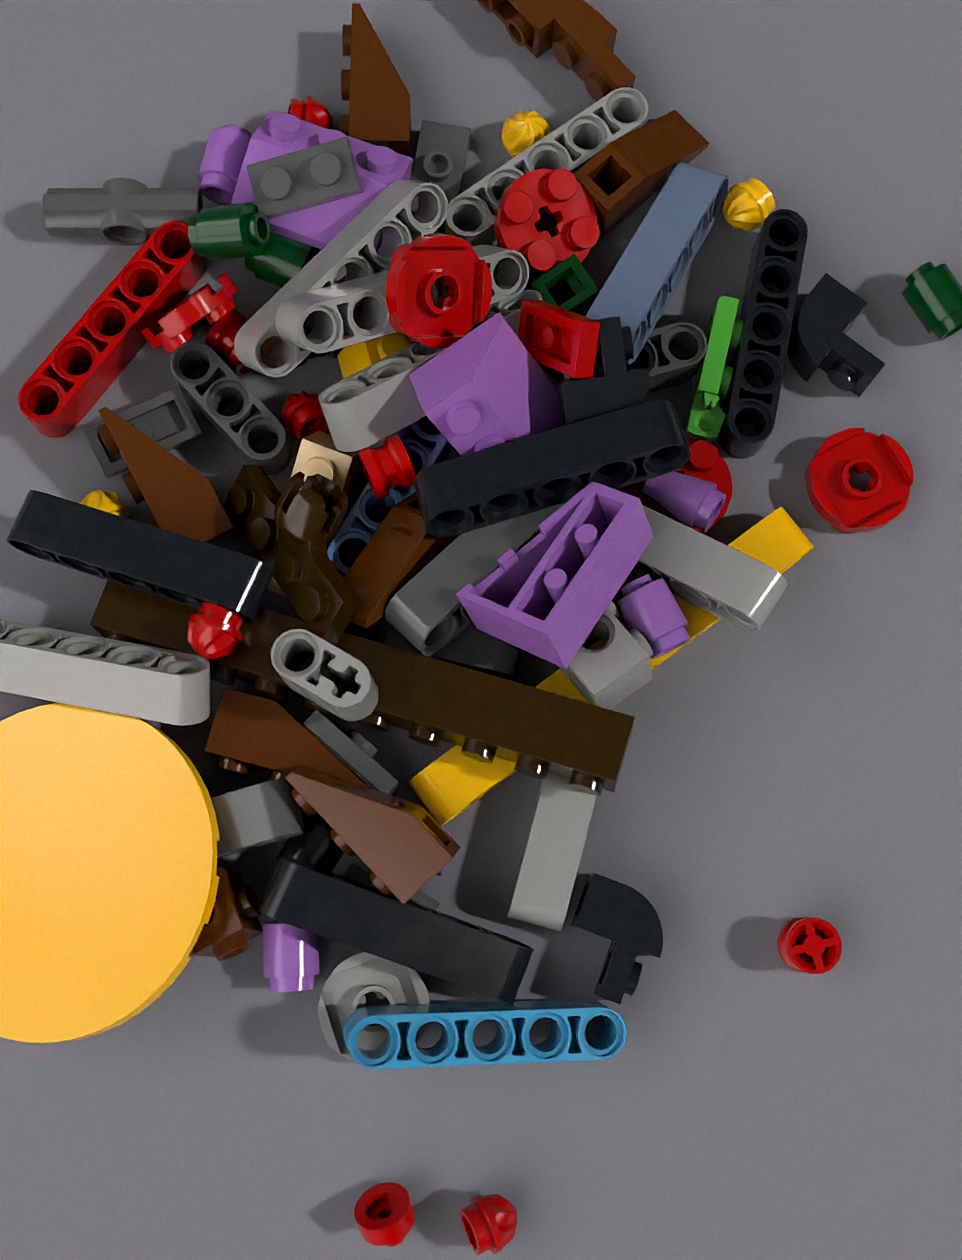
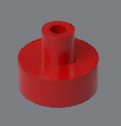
[354,1182,415,1247]

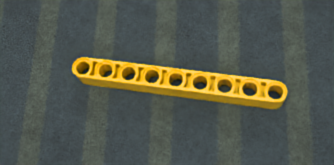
[408,506,815,826]

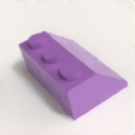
[231,109,413,251]
[409,312,563,456]

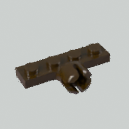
[223,464,361,644]

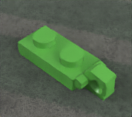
[684,295,743,443]

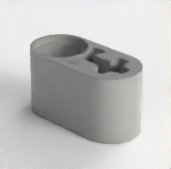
[271,629,379,721]

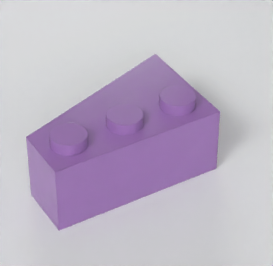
[456,481,654,669]

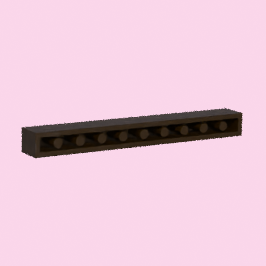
[90,580,635,796]

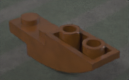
[478,0,635,102]

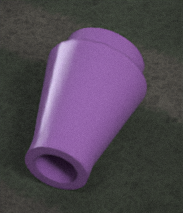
[643,471,726,532]

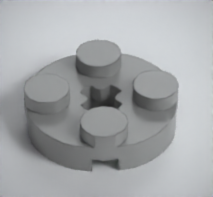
[318,952,430,1062]

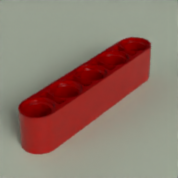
[18,221,206,438]

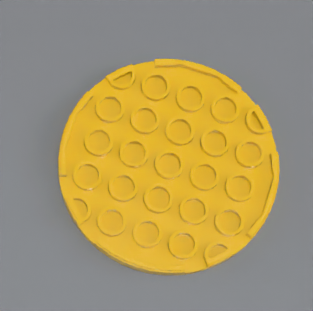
[0,703,220,1043]

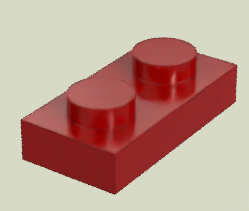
[518,300,600,378]

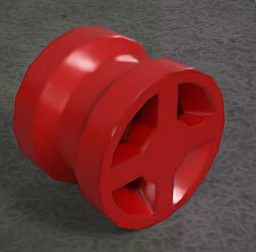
[205,309,264,375]
[357,433,416,500]
[777,917,842,974]

